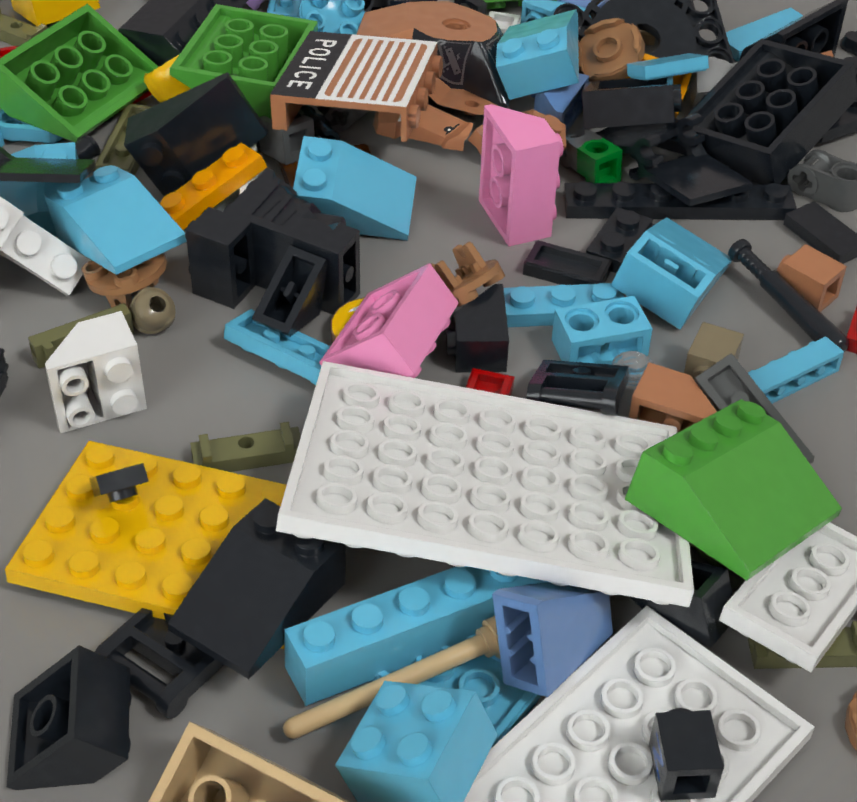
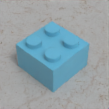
[335,681,498,802]

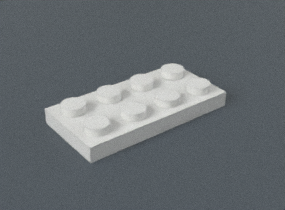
[719,522,857,672]

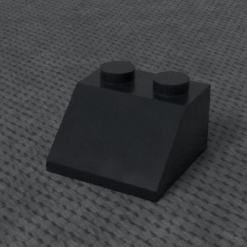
[6,645,132,790]

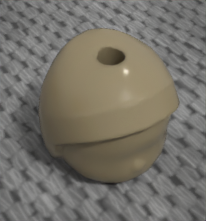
[129,287,175,334]

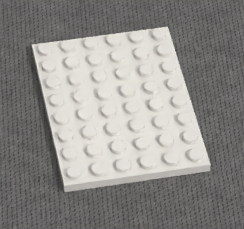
[276,361,694,607]

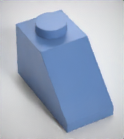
[531,73,589,133]

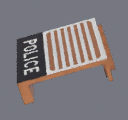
[270,31,443,142]

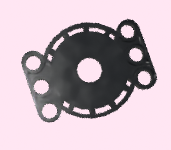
[553,0,733,88]

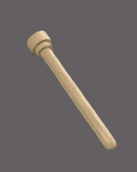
[283,616,500,739]

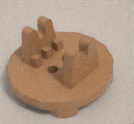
[431,241,505,307]
[82,253,167,309]

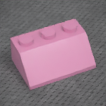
[479,104,564,247]
[319,263,459,378]

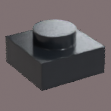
[89,463,149,502]

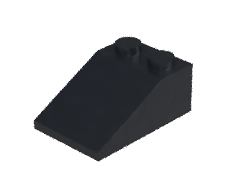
[124,72,268,196]
[167,498,346,679]

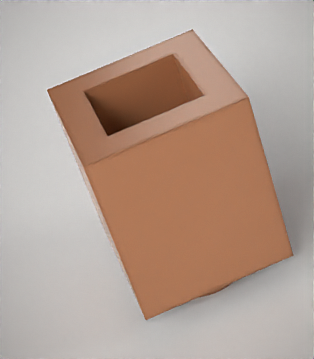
[777,244,847,312]

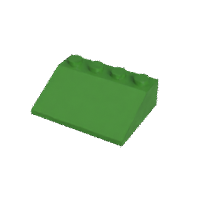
[0,4,158,143]
[170,4,318,119]
[625,399,842,581]

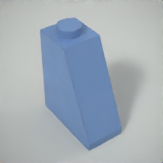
[492,582,613,697]

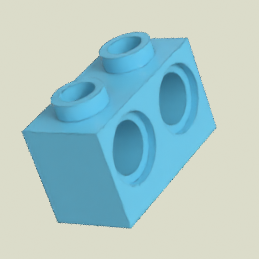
[552,295,653,365]

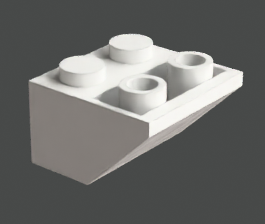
[45,311,147,434]

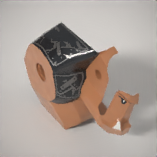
[357,1,510,151]

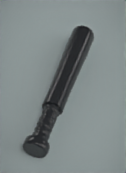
[728,239,849,352]

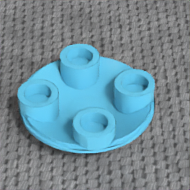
[299,0,365,35]

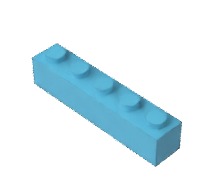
[748,336,844,404]

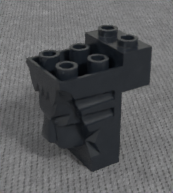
[185,168,360,315]

